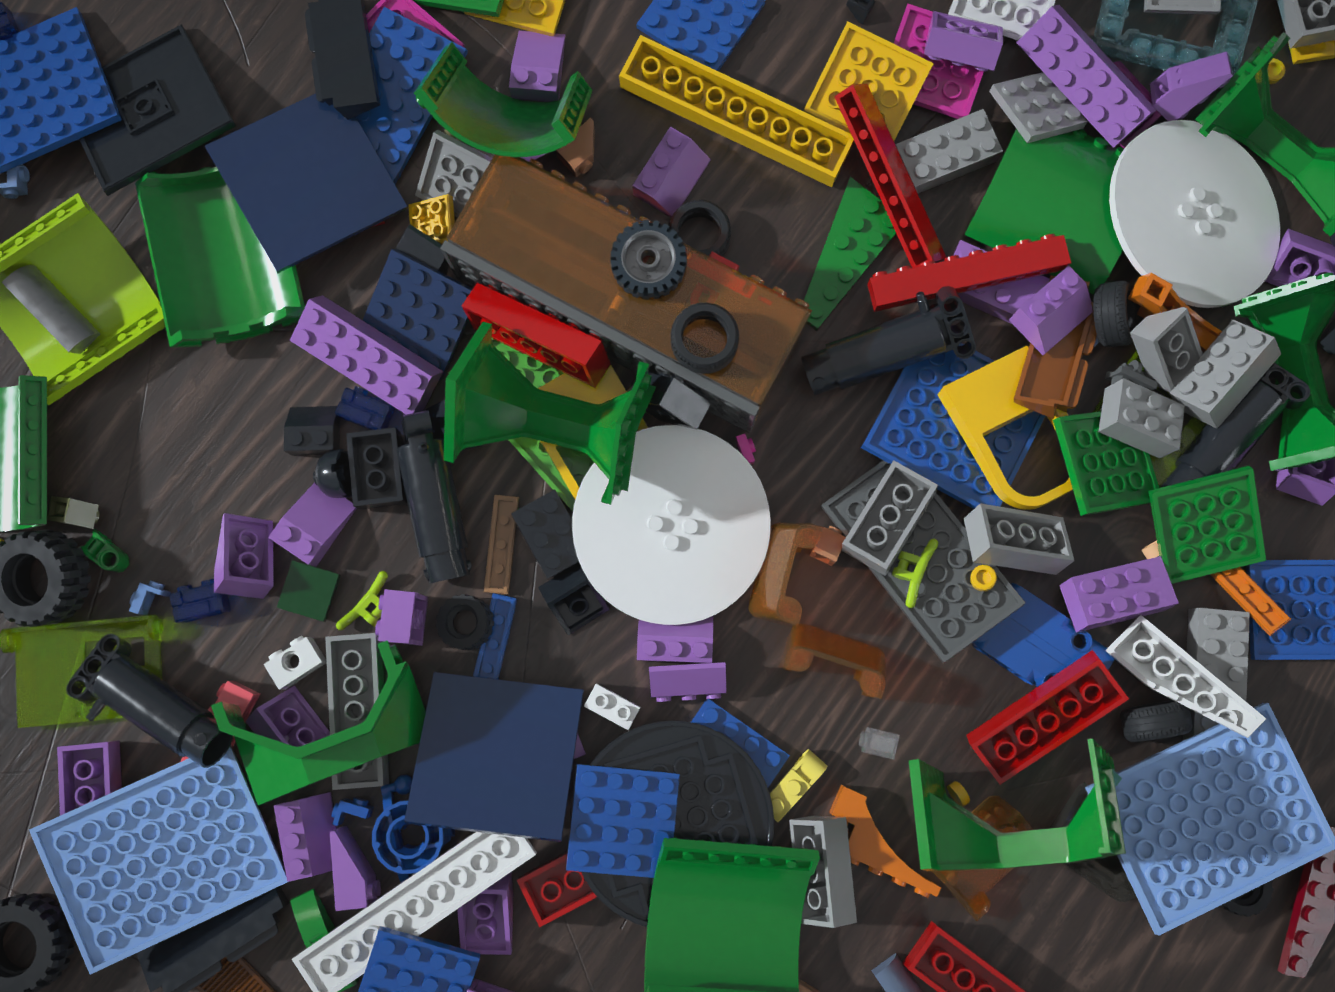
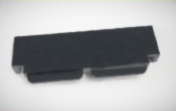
[305,0,381,120]
[137,886,290,992]

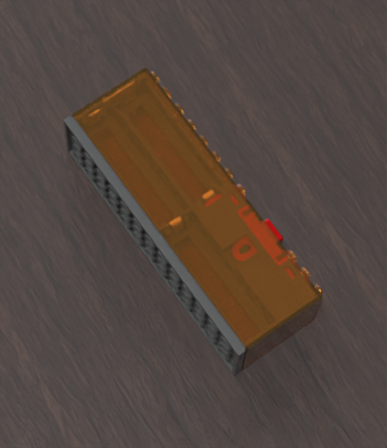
[440,154,812,434]

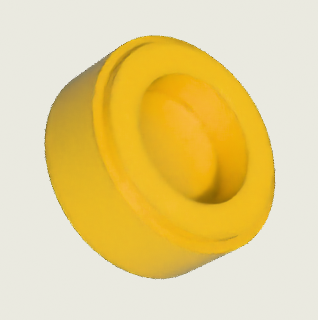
[1268,58,1285,84]
[970,565,997,591]
[947,781,970,807]

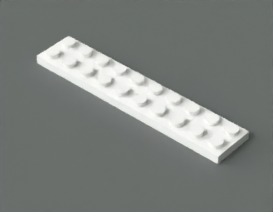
[292,832,537,992]

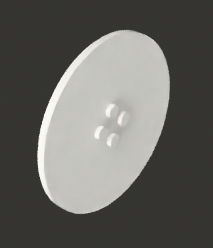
[1109,120,1280,308]
[572,425,771,625]

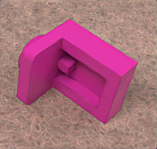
[735,434,756,465]

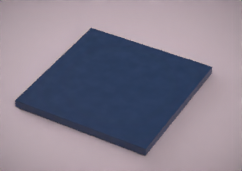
[205,93,408,274]
[404,672,583,842]

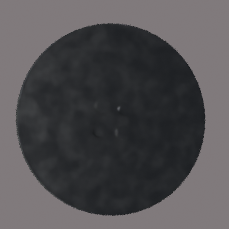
[570,721,774,927]

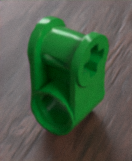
[79,529,129,573]

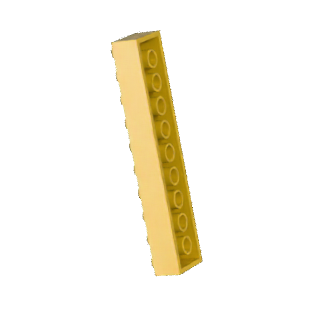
[619,35,854,187]

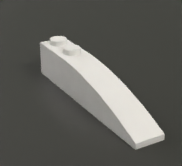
[1106,615,1266,738]

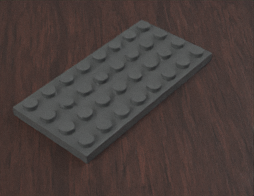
[821,460,1025,664]

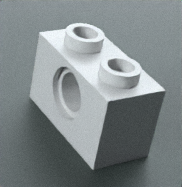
[263,636,327,690]
[584,684,641,730]

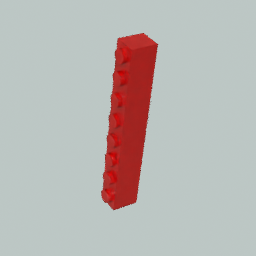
[834,83,947,268]
[867,234,1071,312]

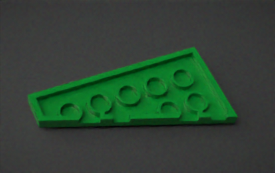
[800,177,896,331]

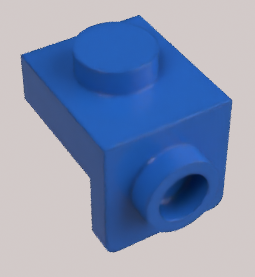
[331,797,374,826]

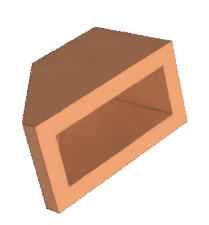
[556,118,595,177]
[810,526,846,566]

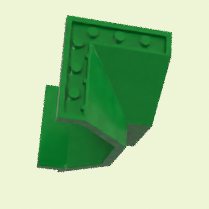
[1195,32,1335,236]
[1233,273,1335,471]
[444,322,656,505]
[211,640,426,805]
[909,739,1126,871]

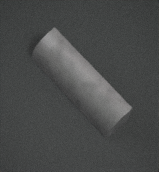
[2,265,100,354]

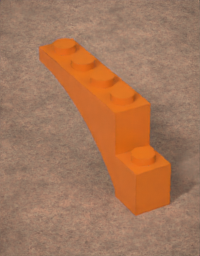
[1128,273,1222,352]
[829,785,941,898]

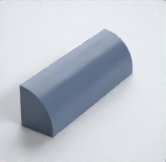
[871,953,923,992]

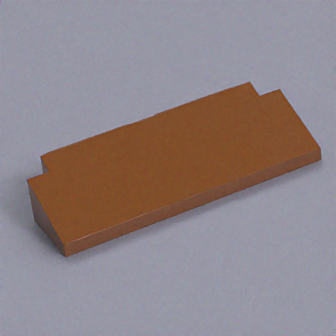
[1014,275,1097,419]

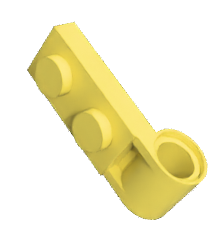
[770,749,828,822]

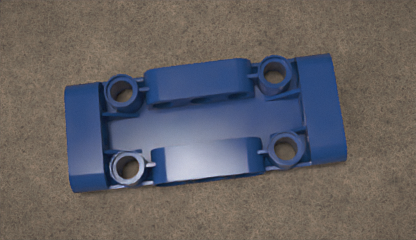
[972,583,1115,687]

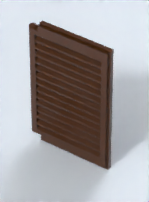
[195,957,276,992]

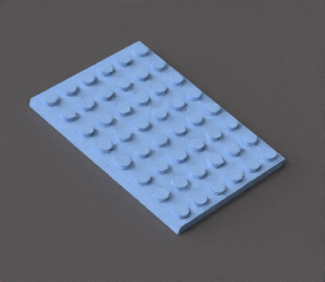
[1085,703,1335,936]
[29,745,287,974]

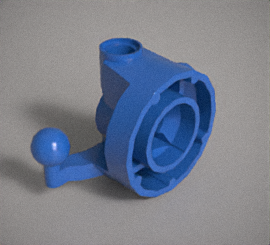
[372,775,455,883]

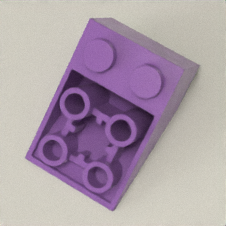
[1150,52,1233,121]

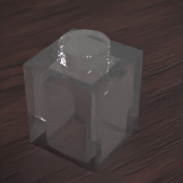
[859,727,899,760]

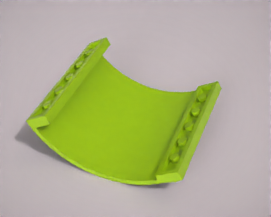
[0,193,166,405]

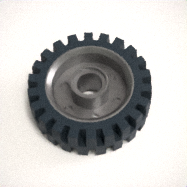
[610,220,687,300]

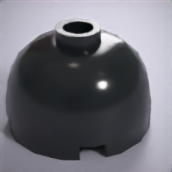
[313,449,352,498]

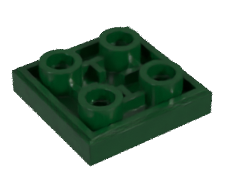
[277,560,341,622]

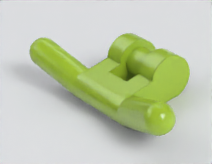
[892,539,938,608]
[336,571,388,630]

